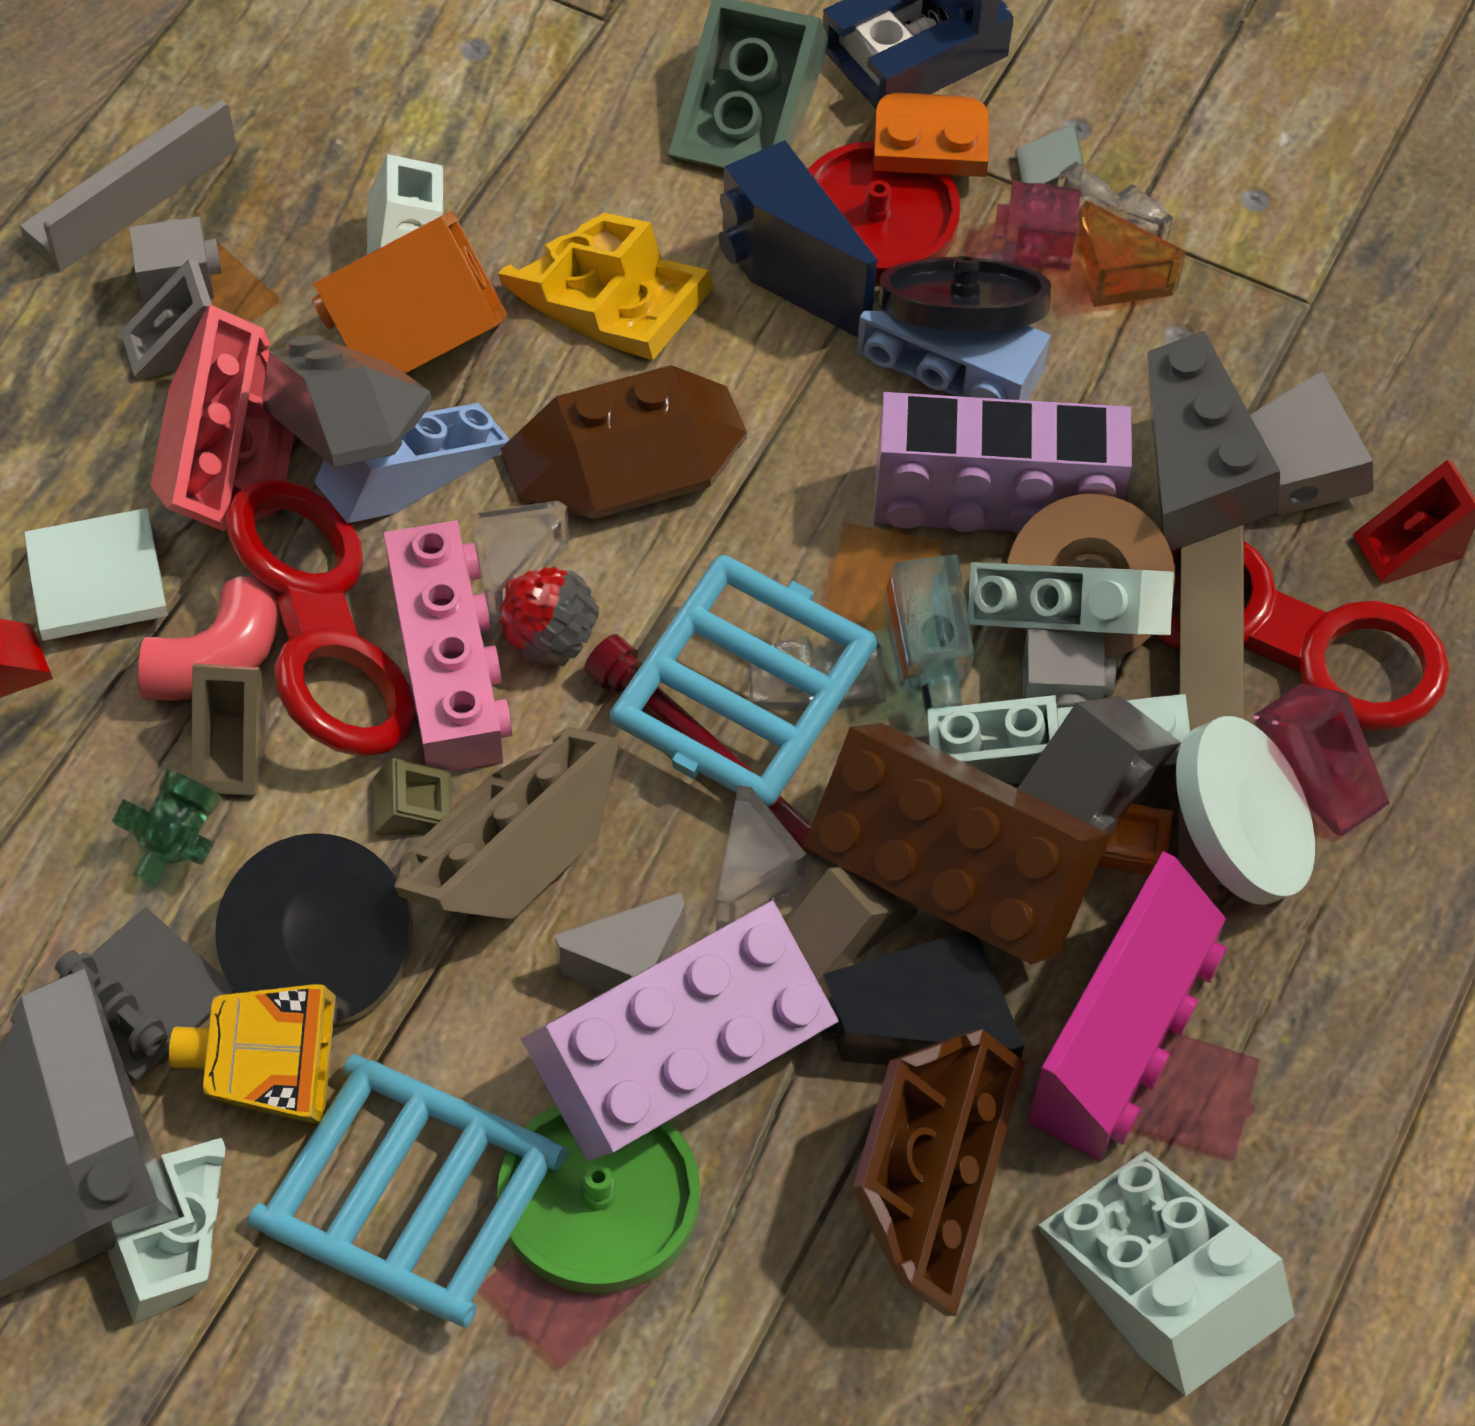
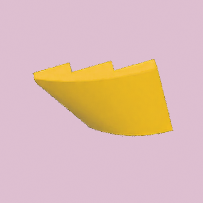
[498,212,714,360]

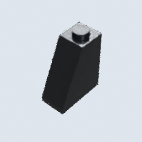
[820,931,1025,1066]

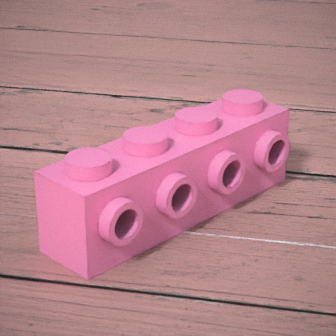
[384,520,513,772]

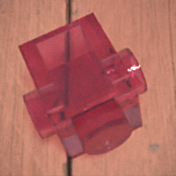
[993,181,1081,270]

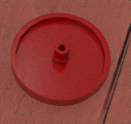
[808,141,961,283]

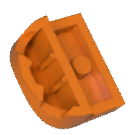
[873,93,989,177]

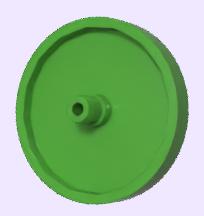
[497,1105,700,1295]

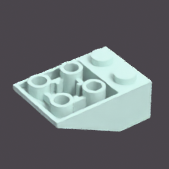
[1039,1150,1295,1396]

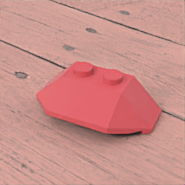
[150,305,294,531]

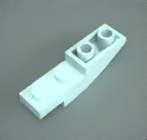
[928,694,1190,784]

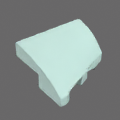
[107,1138,226,1324]

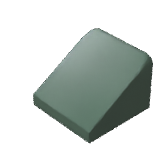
[1015,126,1084,197]

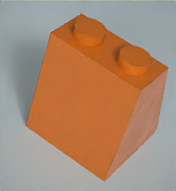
[312,210,508,373]

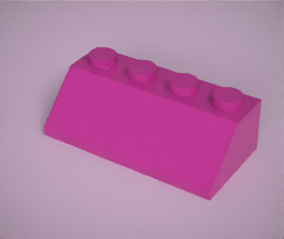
[1027,851,1228,1161]

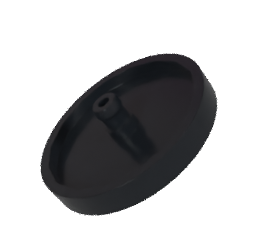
[879,256,1051,332]
[215,833,413,1028]

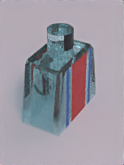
[881,554,973,715]

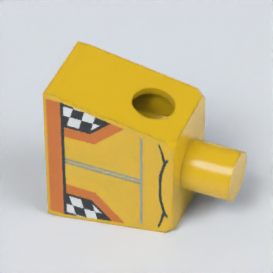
[169,984,336,1124]

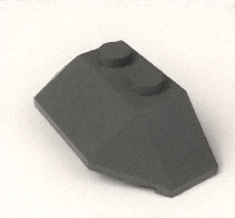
[262,335,432,467]

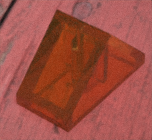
[1073,200,1187,307]

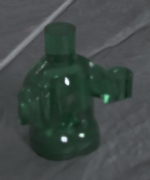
[112,769,222,886]

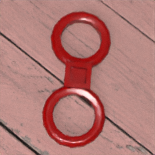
[226,480,416,757]
[1153,541,1450,731]

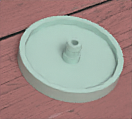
[1176,716,1315,904]

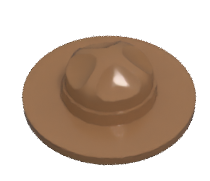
[1007,494,1175,658]

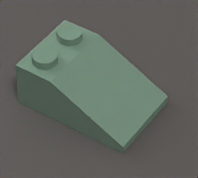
[668,0,829,170]

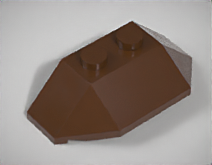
[501,365,747,519]
[852,1029,1025,1316]

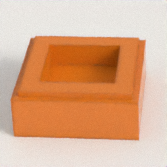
[1098,804,1173,875]

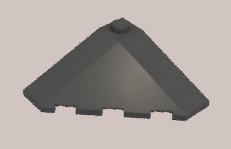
[0,968,180,1299]

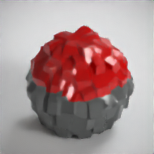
[499,566,599,666]

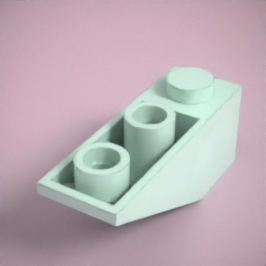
[367,154,443,254]
[967,562,1174,635]

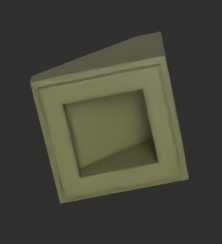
[372,758,452,835]

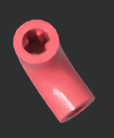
[138,576,281,701]

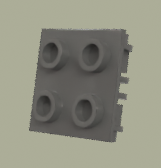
[55,907,236,1082]

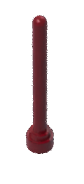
[584,634,813,853]

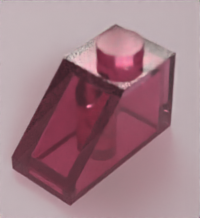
[1253,684,1390,836]

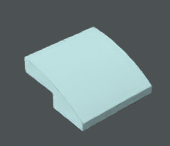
[25,508,168,641]

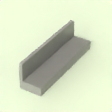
[20,100,237,273]

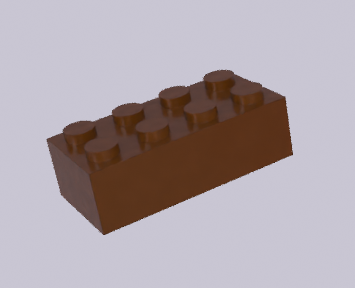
[803,723,1110,964]

